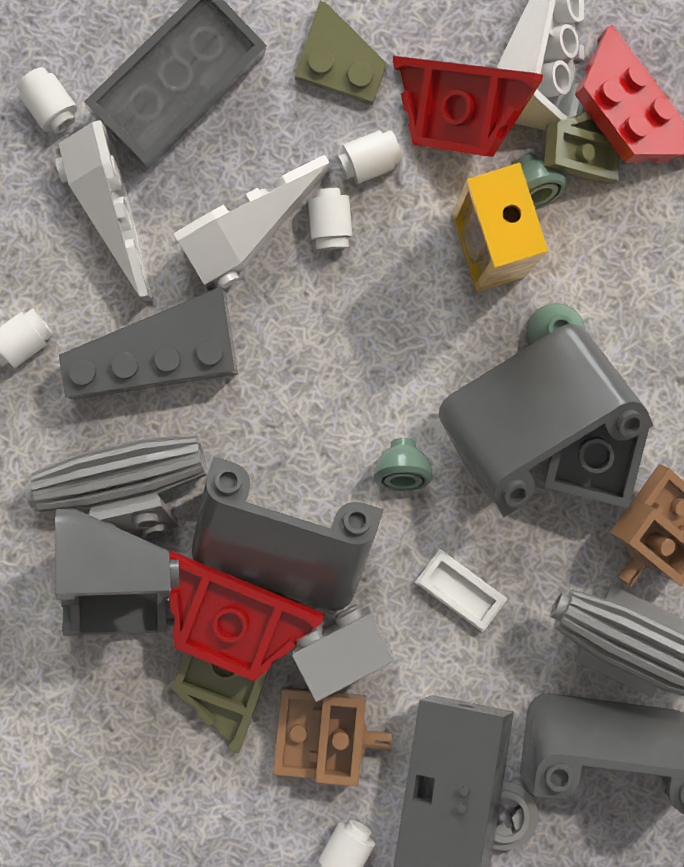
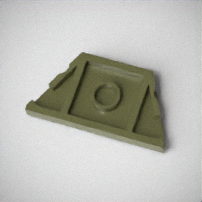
[172,598,294,754]

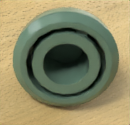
[514,154,567,209]
[527,303,585,345]
[374,438,433,491]

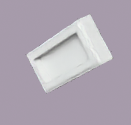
[415,549,507,632]

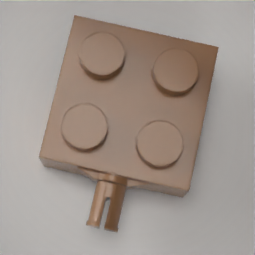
[609,464,684,587]
[273,687,392,786]

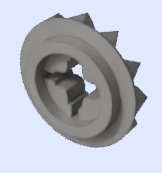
[493,780,538,850]

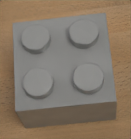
[292,604,395,702]

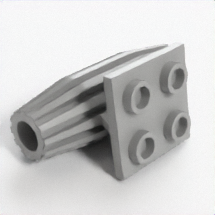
[25,434,207,539]
[550,584,684,698]

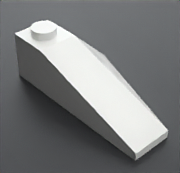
[497,0,584,131]
[55,120,153,302]
[173,155,329,290]

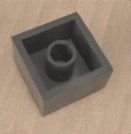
[544,425,649,508]

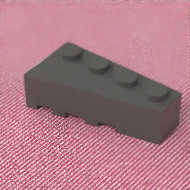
[59,286,238,400]

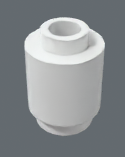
[17,67,78,133]
[338,130,403,184]
[308,188,352,251]
[0,308,54,368]
[319,820,375,867]

